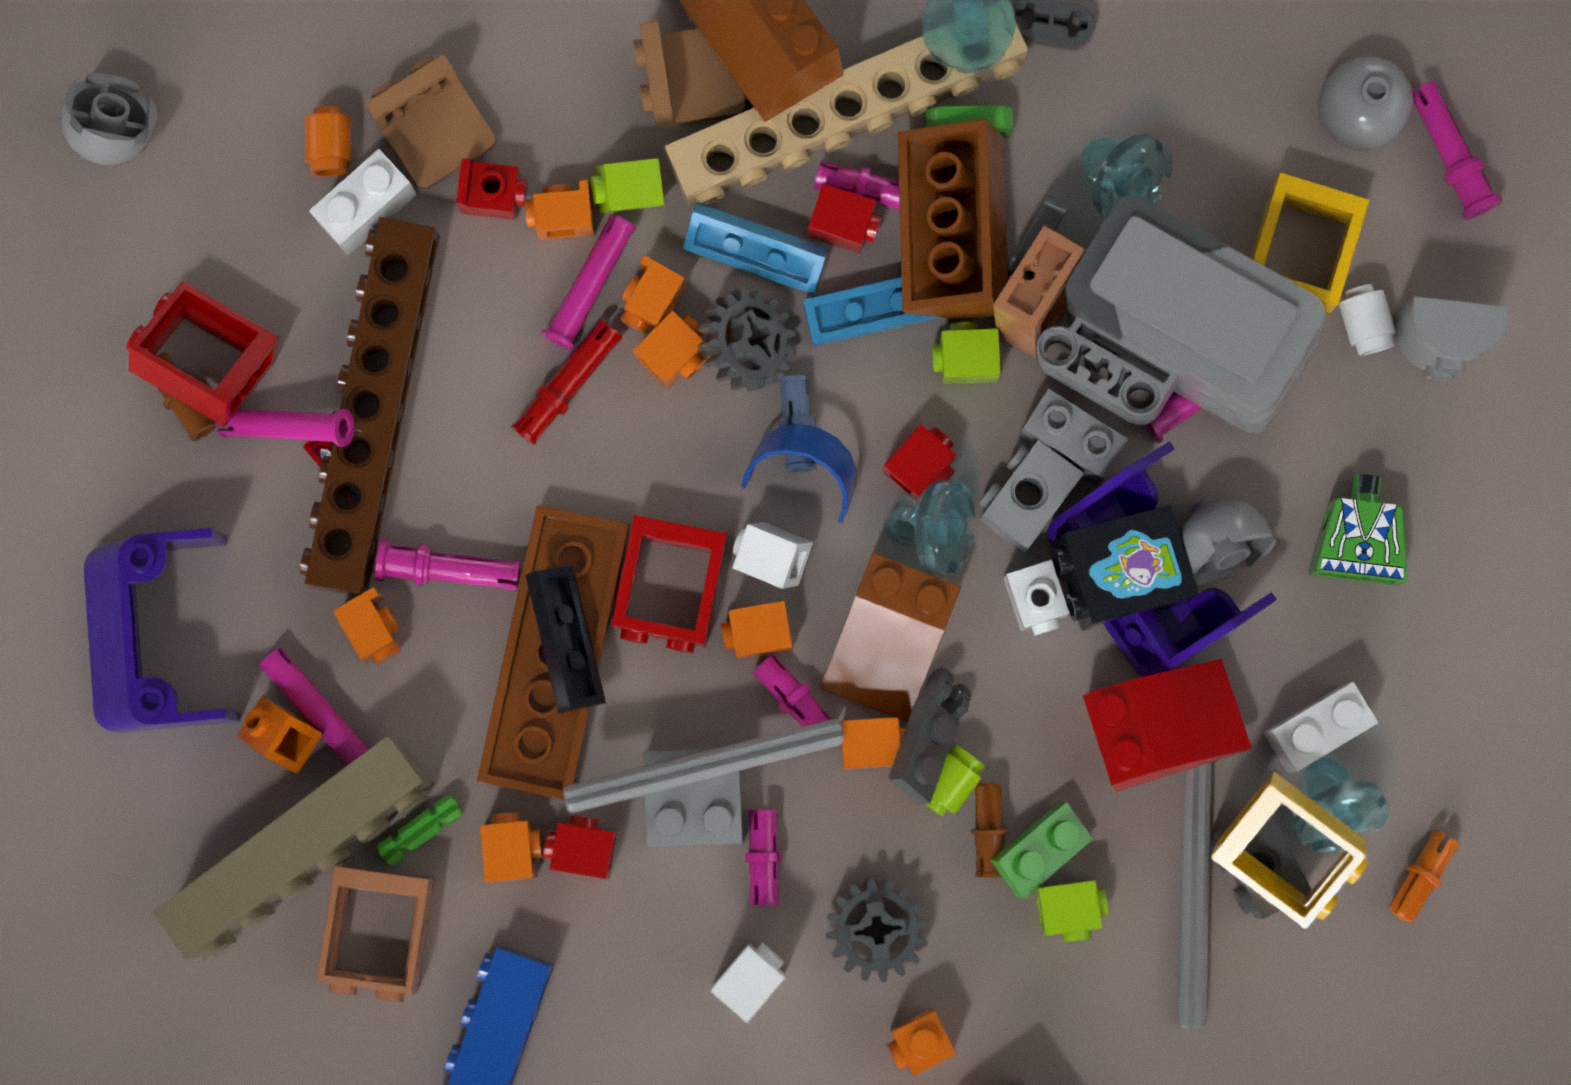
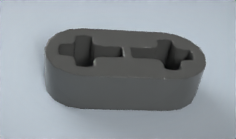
[1010,0,1095,50]
[1008,195,1069,280]

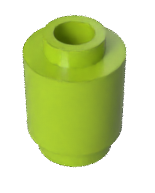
[924,744,985,817]

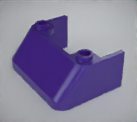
[1048,441,1277,677]
[84,528,240,733]

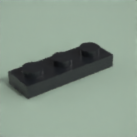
[525,565,606,714]

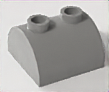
[1394,296,1509,381]

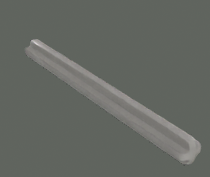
[563,719,844,813]
[1179,762,1212,1029]

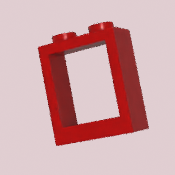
[126,281,279,427]
[611,515,728,654]

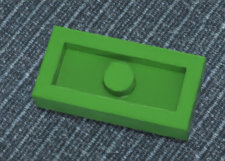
[990,801,1093,899]

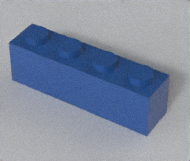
[444,946,554,1085]

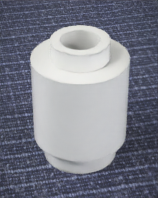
[1339,284,1397,356]

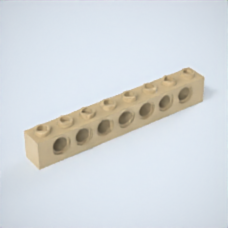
[664,0,1028,206]

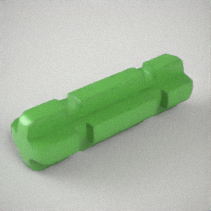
[376,795,463,866]

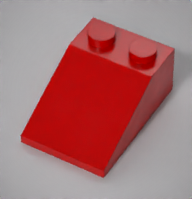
[1082,658,1252,792]

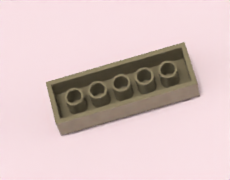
[152,736,433,960]

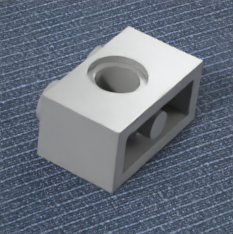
[1019,388,1128,485]
[979,440,1084,553]

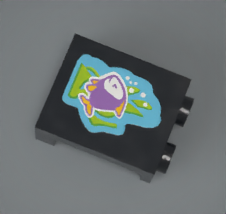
[1052,505,1199,631]

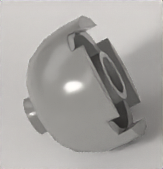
[1318,55,1414,151]
[60,73,158,166]
[1180,496,1276,585]

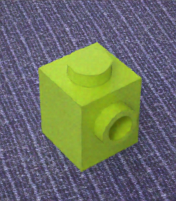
[589,158,664,214]
[932,322,1001,385]
[1035,880,1109,942]

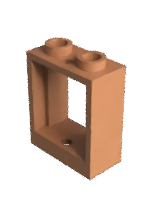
[993,226,1085,359]
[316,866,435,1002]

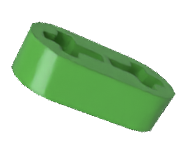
[925,105,1014,137]

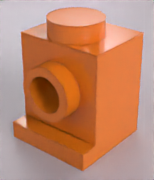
[525,180,595,240]
[620,255,686,334]
[333,587,401,665]

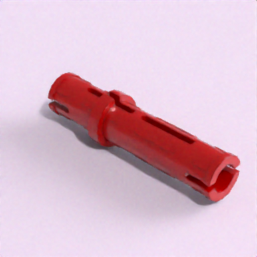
[511,319,623,446]

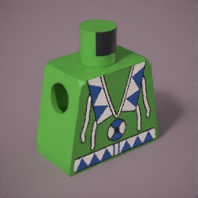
[1308,474,1407,586]

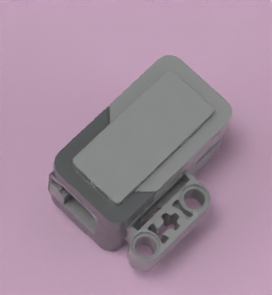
[1037,196,1325,433]

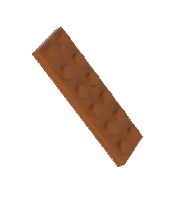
[477,505,630,800]

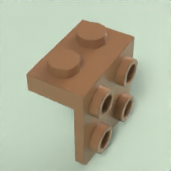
[633,21,746,128]
[365,53,496,190]

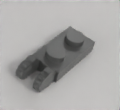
[888,667,972,804]

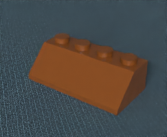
[678,0,843,123]
[898,119,1009,320]

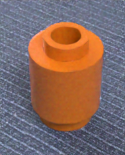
[304,106,352,177]

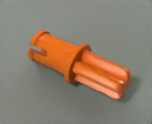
[1389,830,1460,923]

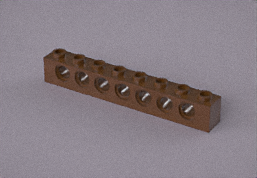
[300,217,440,596]

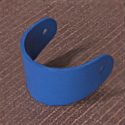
[741,424,857,523]

